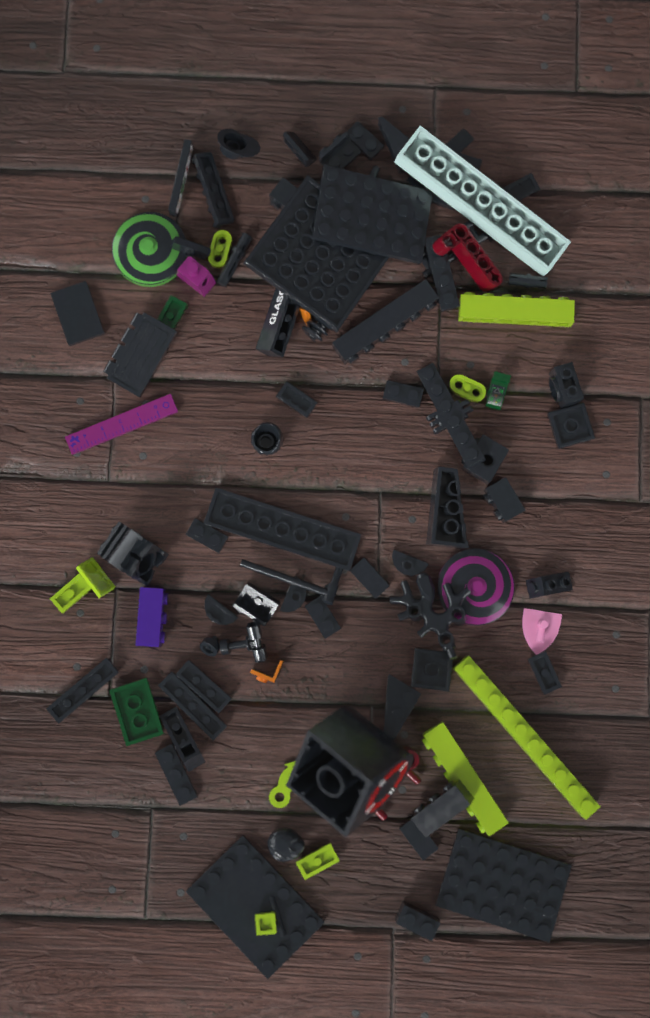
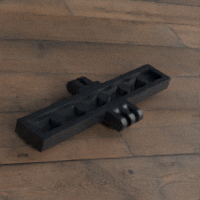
[416,363,486,469]

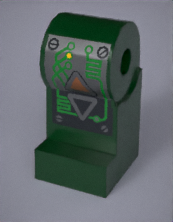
[485,371,511,410]

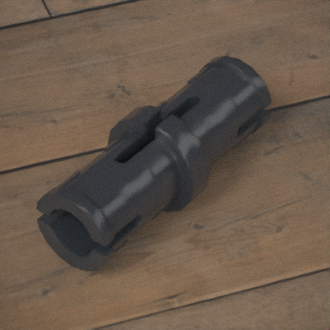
[508,273,548,289]

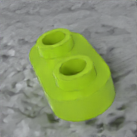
[208,230,232,268]
[449,375,486,403]

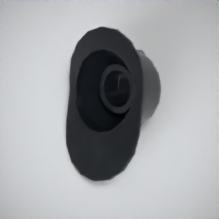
[217,129,261,160]

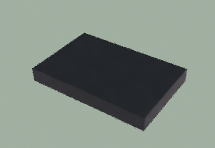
[50,281,105,347]

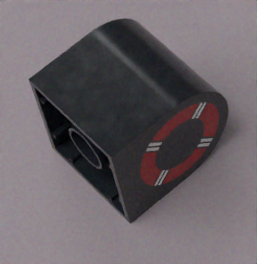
[286,705,413,837]

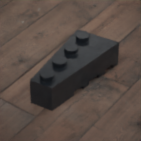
[426,467,469,549]

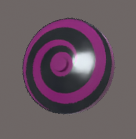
[437,548,515,626]

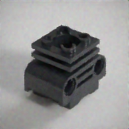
[97,521,169,586]

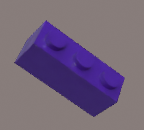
[136,587,168,647]

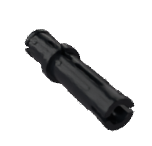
[216,233,253,288]

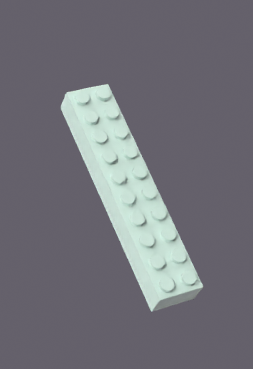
[394,126,571,277]

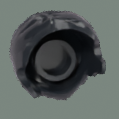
[267,827,305,862]

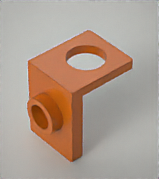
[250,660,283,684]

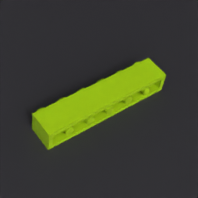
[458,292,575,327]
[422,721,508,836]

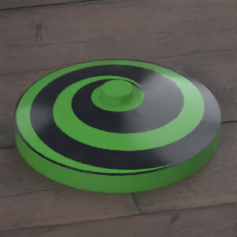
[112,212,187,287]

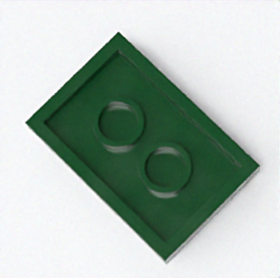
[109,678,165,746]

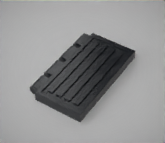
[103,312,178,398]

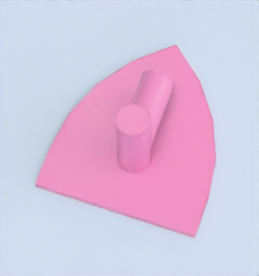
[522,608,562,655]

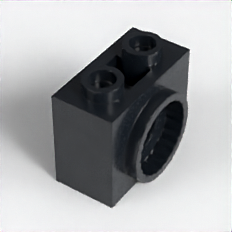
[549,362,584,409]
[461,434,509,485]

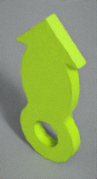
[269,761,295,808]

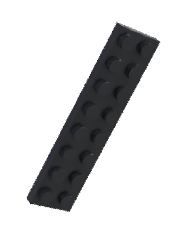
[204,488,362,571]

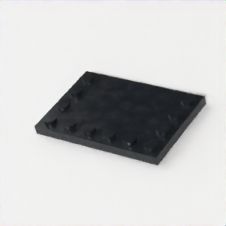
[186,835,325,979]

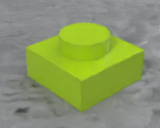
[255,912,277,935]

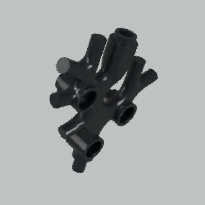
[390,573,471,660]

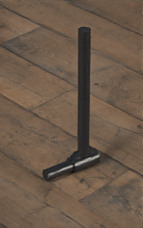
[240,559,343,605]

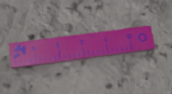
[65,394,178,455]

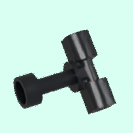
[219,621,268,662]

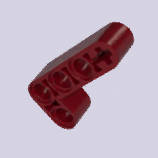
[433,223,503,292]

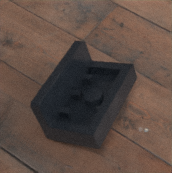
[232,581,281,626]

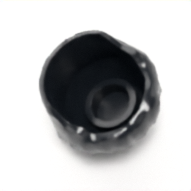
[251,422,283,456]

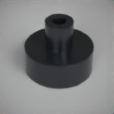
[200,636,220,657]

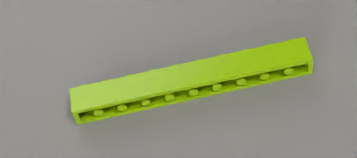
[452,656,600,820]

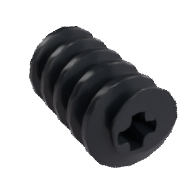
[302,316,333,343]

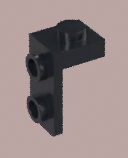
[526,572,573,599]

